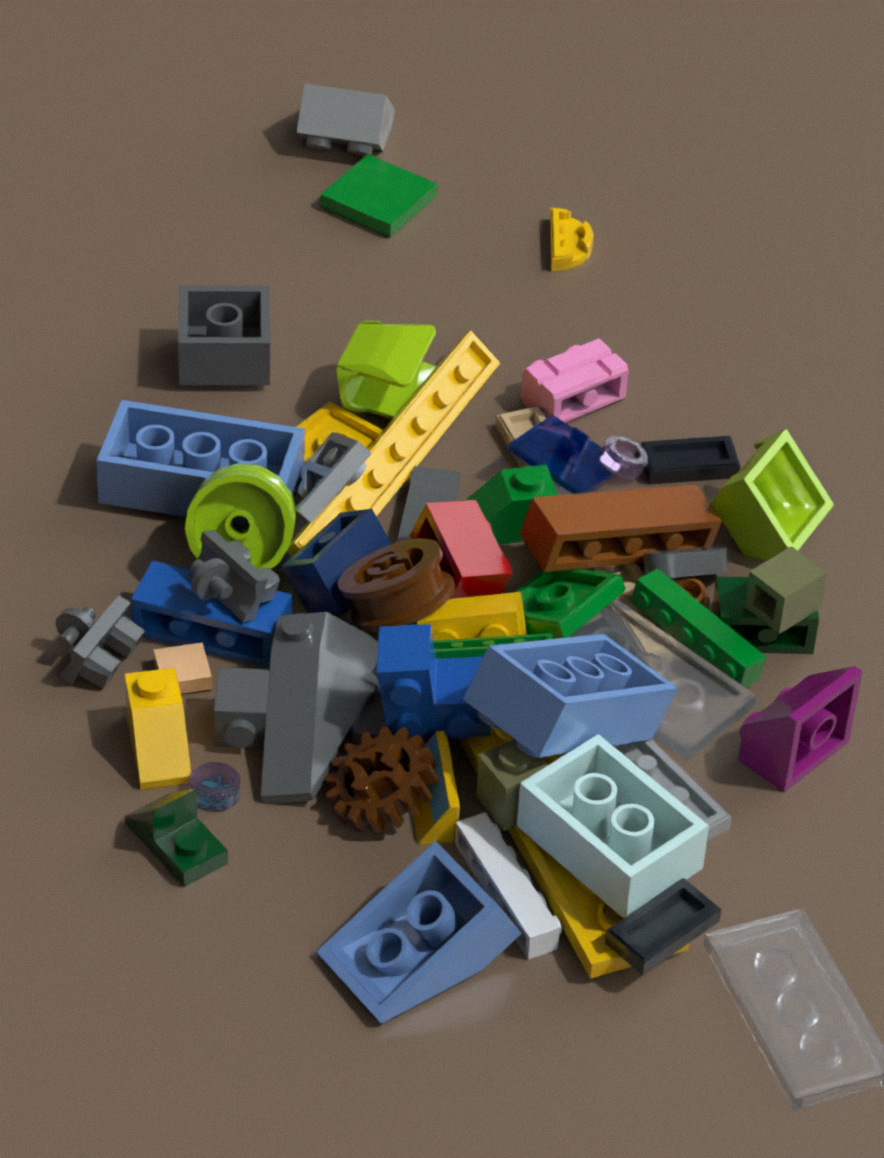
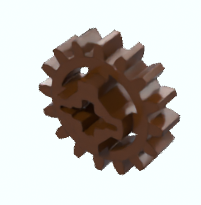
[325,726,439,833]

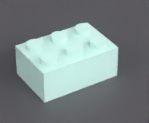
[517,734,709,919]

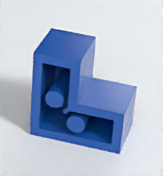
[377,624,491,740]

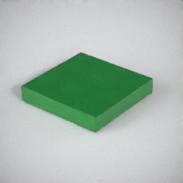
[320,154,438,237]
[515,569,626,639]

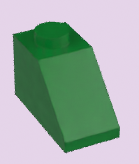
[464,465,558,545]

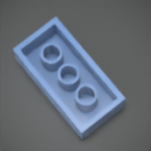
[96,400,305,526]
[463,634,678,758]

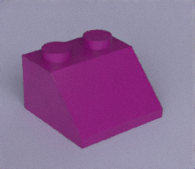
[738,666,863,792]

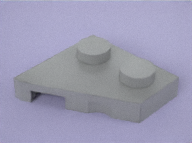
[296,432,372,523]

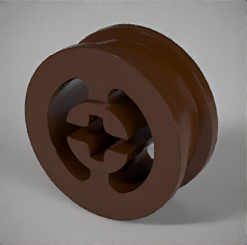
[338,538,456,632]

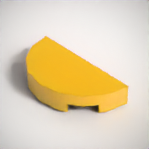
[549,207,594,271]

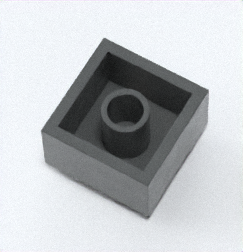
[178,286,270,386]

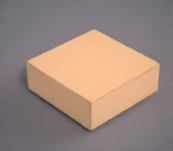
[153,642,212,694]

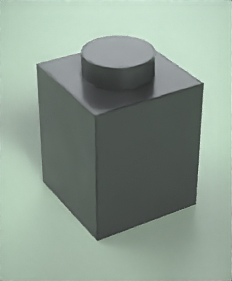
[214,667,270,749]

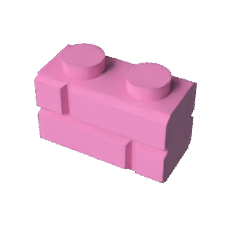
[521,338,629,428]

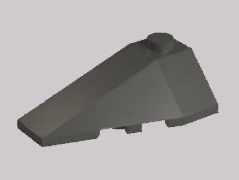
[261,612,380,803]

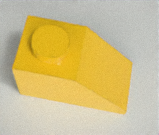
[124,668,192,790]

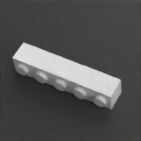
[454,812,562,960]

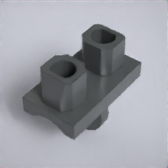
[189,530,280,622]
[55,595,145,689]

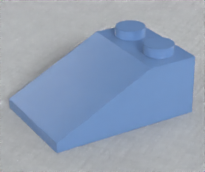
[316,841,522,1024]

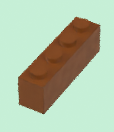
[519,484,722,572]

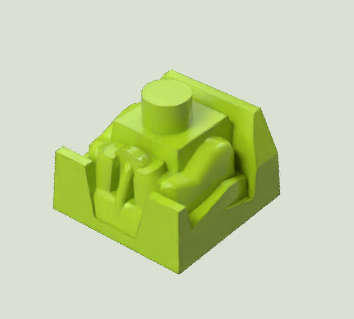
[711,429,834,560]

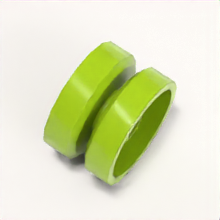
[185,463,297,569]

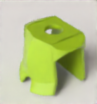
[336,321,436,419]

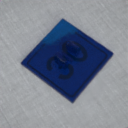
[506,414,627,494]

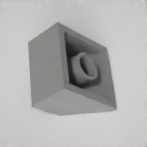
[296,83,396,156]

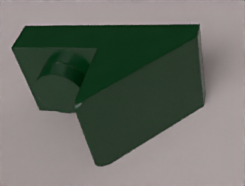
[125,789,228,887]

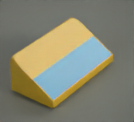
[408,731,460,845]

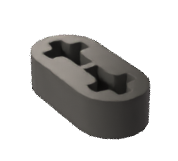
[643,547,727,578]

